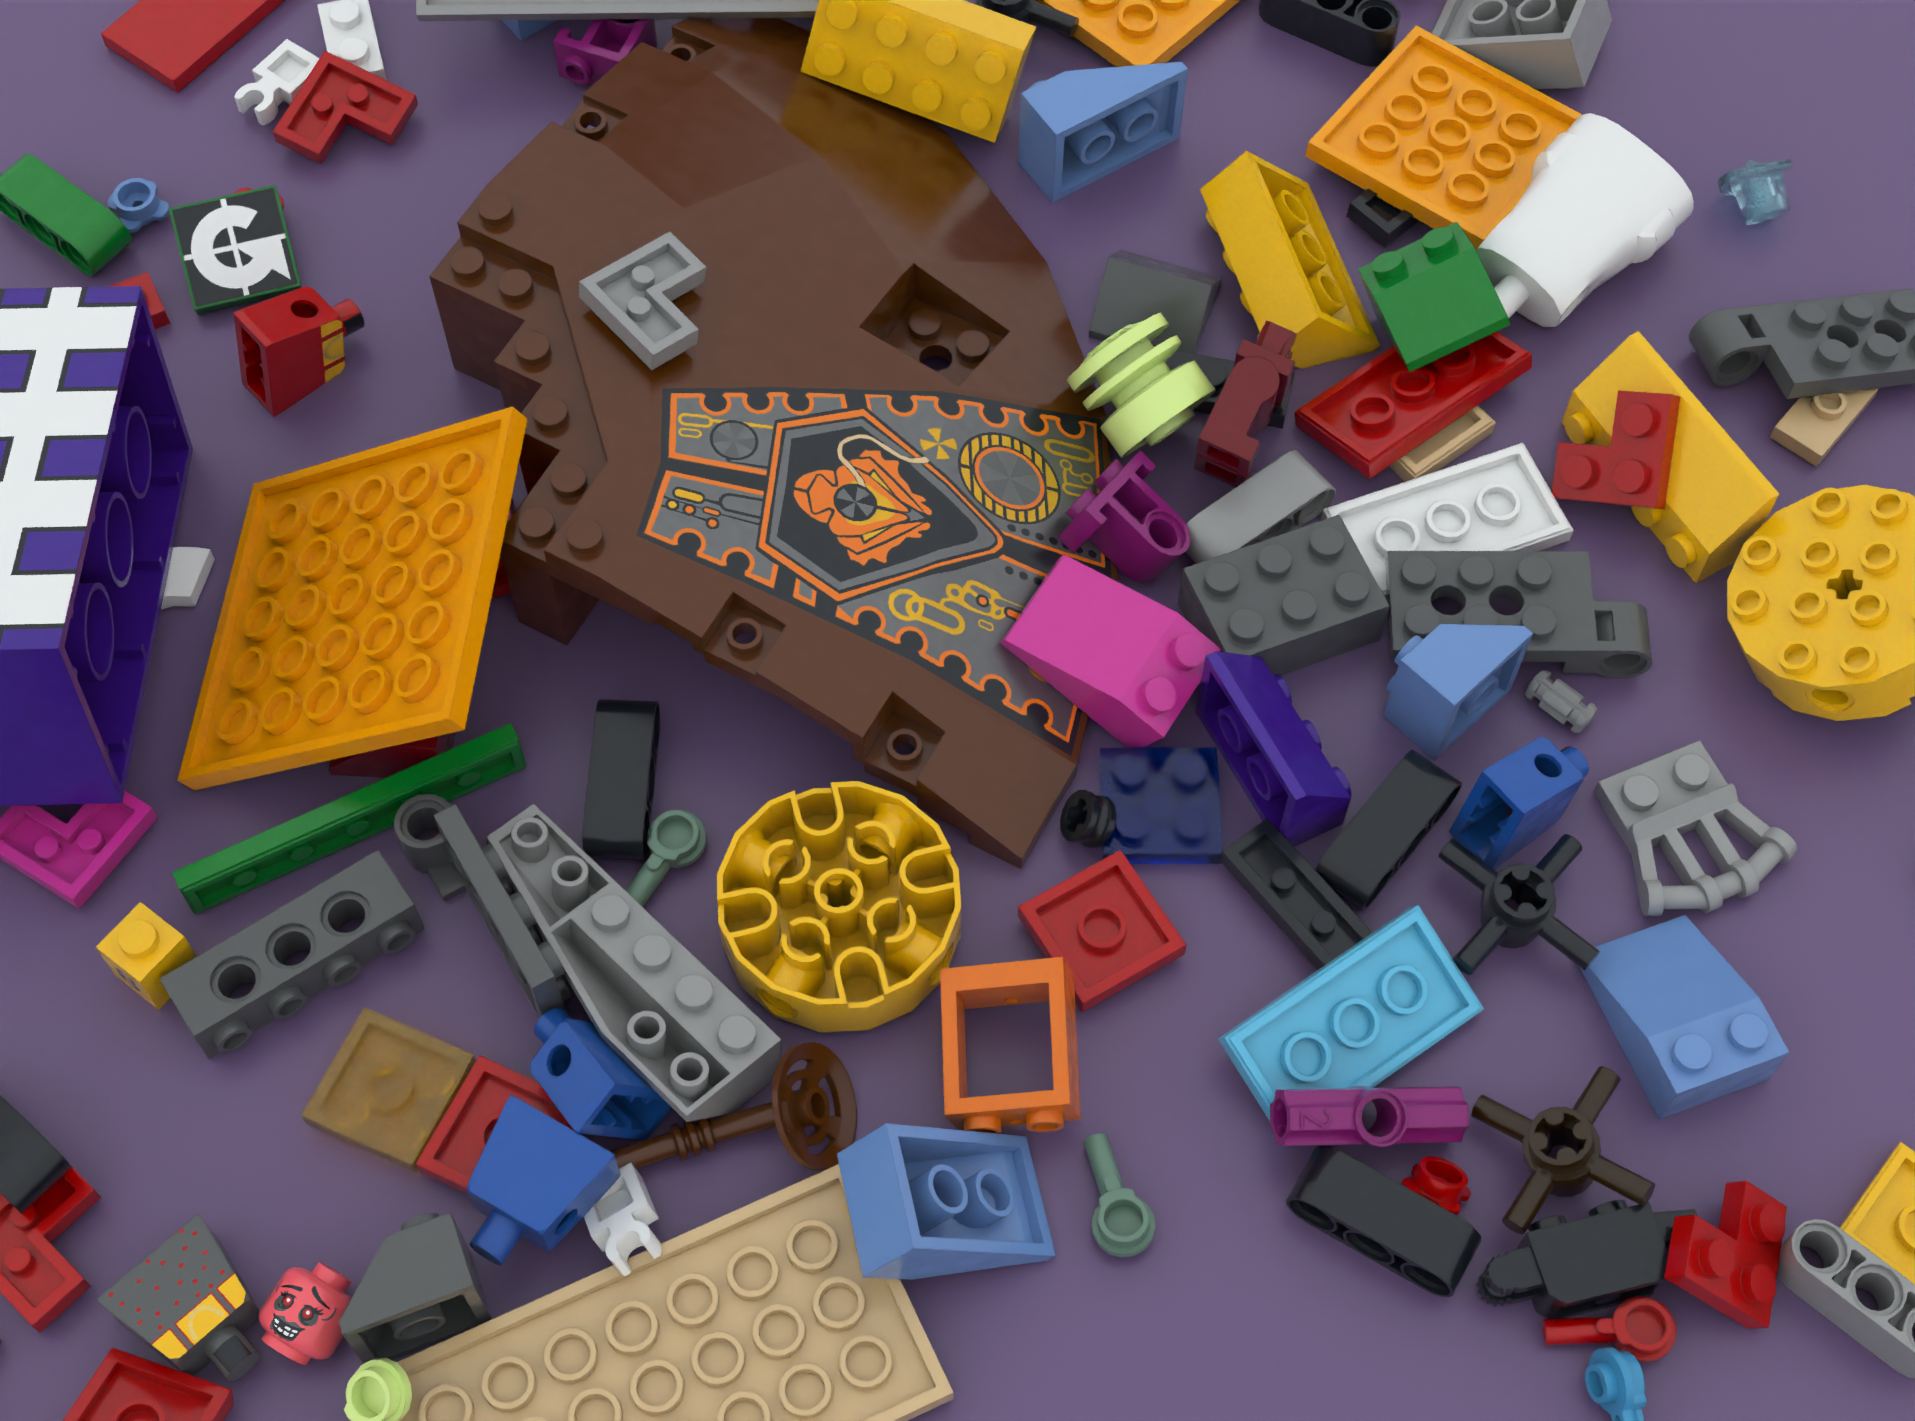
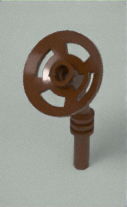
[610,1042,857,1170]

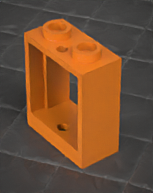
[940,957,1081,1134]

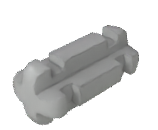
[1525,670,1597,733]

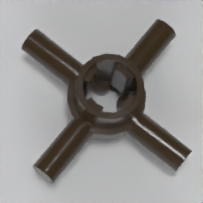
[1471,1066,1655,1235]

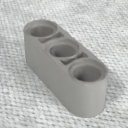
[1185,450,1336,564]
[1777,1219,1915,1379]

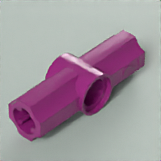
[1270,1086,1469,1147]

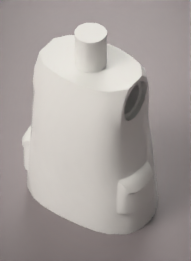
[1477,113,1694,327]

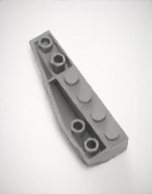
[487,803,782,1122]

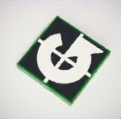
[169,185,302,315]

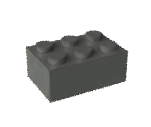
[1178,515,1390,675]

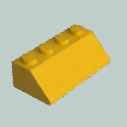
[1200,151,1380,369]
[1561,331,1779,583]

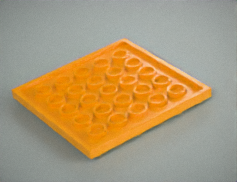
[177,406,527,791]

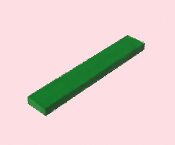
[172,723,527,914]

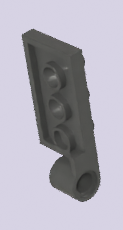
[1689,288,1915,399]
[1385,551,1653,679]
[394,794,572,1018]

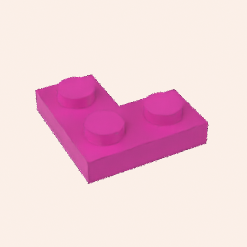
[0,791,158,909]

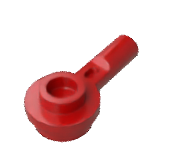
[1542,1296,1677,1363]

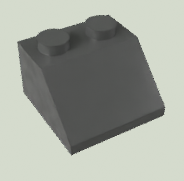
[339,1212,492,1364]

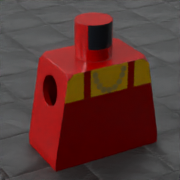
[233,286,365,417]

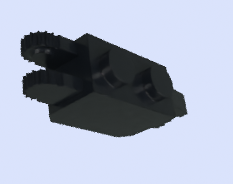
[1476,1200,1698,1319]

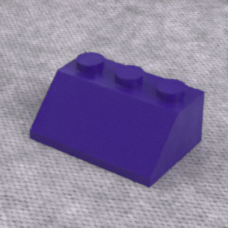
[1196,651,1352,847]

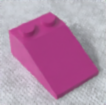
[1000,554,1221,752]

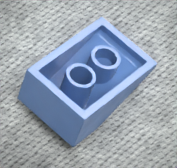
[1018,62,1188,203]
[1580,915,1790,1120]
[837,1123,1056,1280]

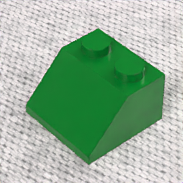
[1358,222,1511,373]

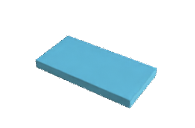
[1218,905,1484,1121]

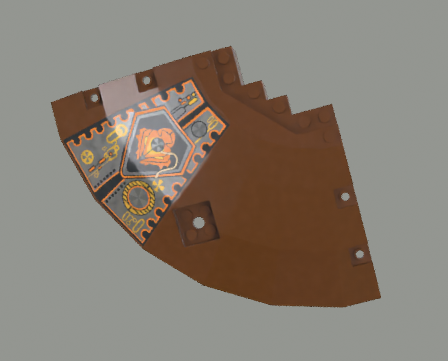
[429,17,1118,869]

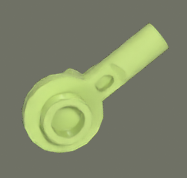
[344,1358,412,1421]

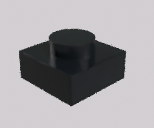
[1346,189,1419,247]

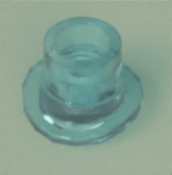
[1718,159,1793,225]

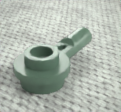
[625,810,707,907]
[1083,1133,1156,1258]

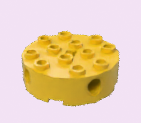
[1727,485,1915,721]
[717,781,961,1033]

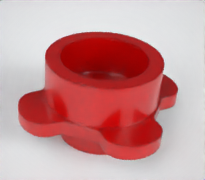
[1401,1156,1471,1215]

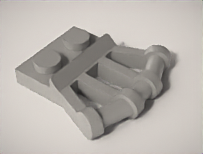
[1593,740,1798,916]

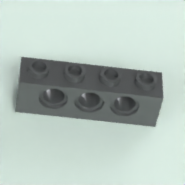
[159,850,425,1059]

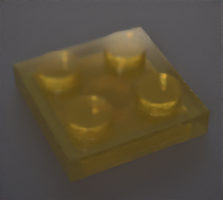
[301,1007,476,1173]

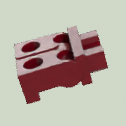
[1194,321,1297,487]

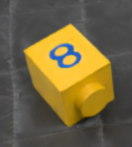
[96,902,197,1010]

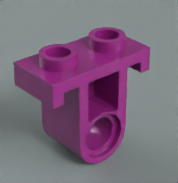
[553,19,658,86]
[1057,450,1190,583]

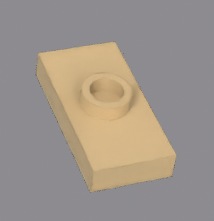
[1770,388,1879,467]

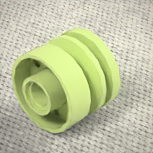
[1067,312,1215,458]

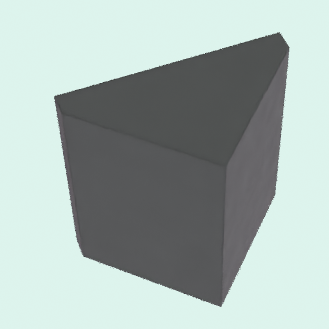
[1089,250,1222,353]

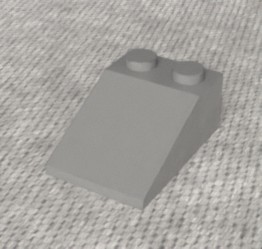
[1432,0,1612,89]

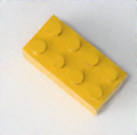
[800,0,1036,143]

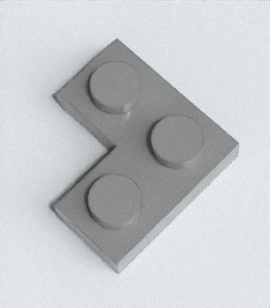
[578,231,706,370]

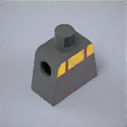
[97,1214,260,1382]

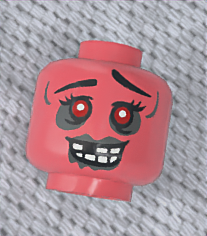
[258,1261,352,1366]

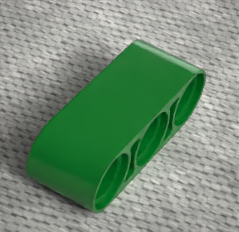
[0,153,133,276]

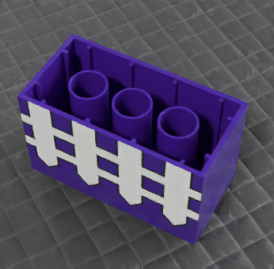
[0,286,193,806]

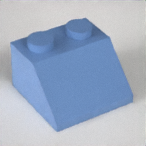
[1383,624,1533,761]

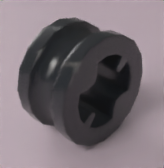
[1060,790,1116,848]

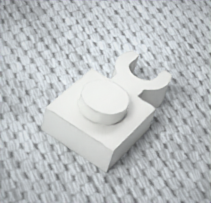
[234,39,319,125]
[584,1162,662,1276]

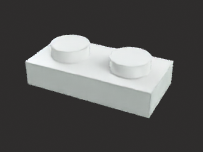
[317,0,387,80]

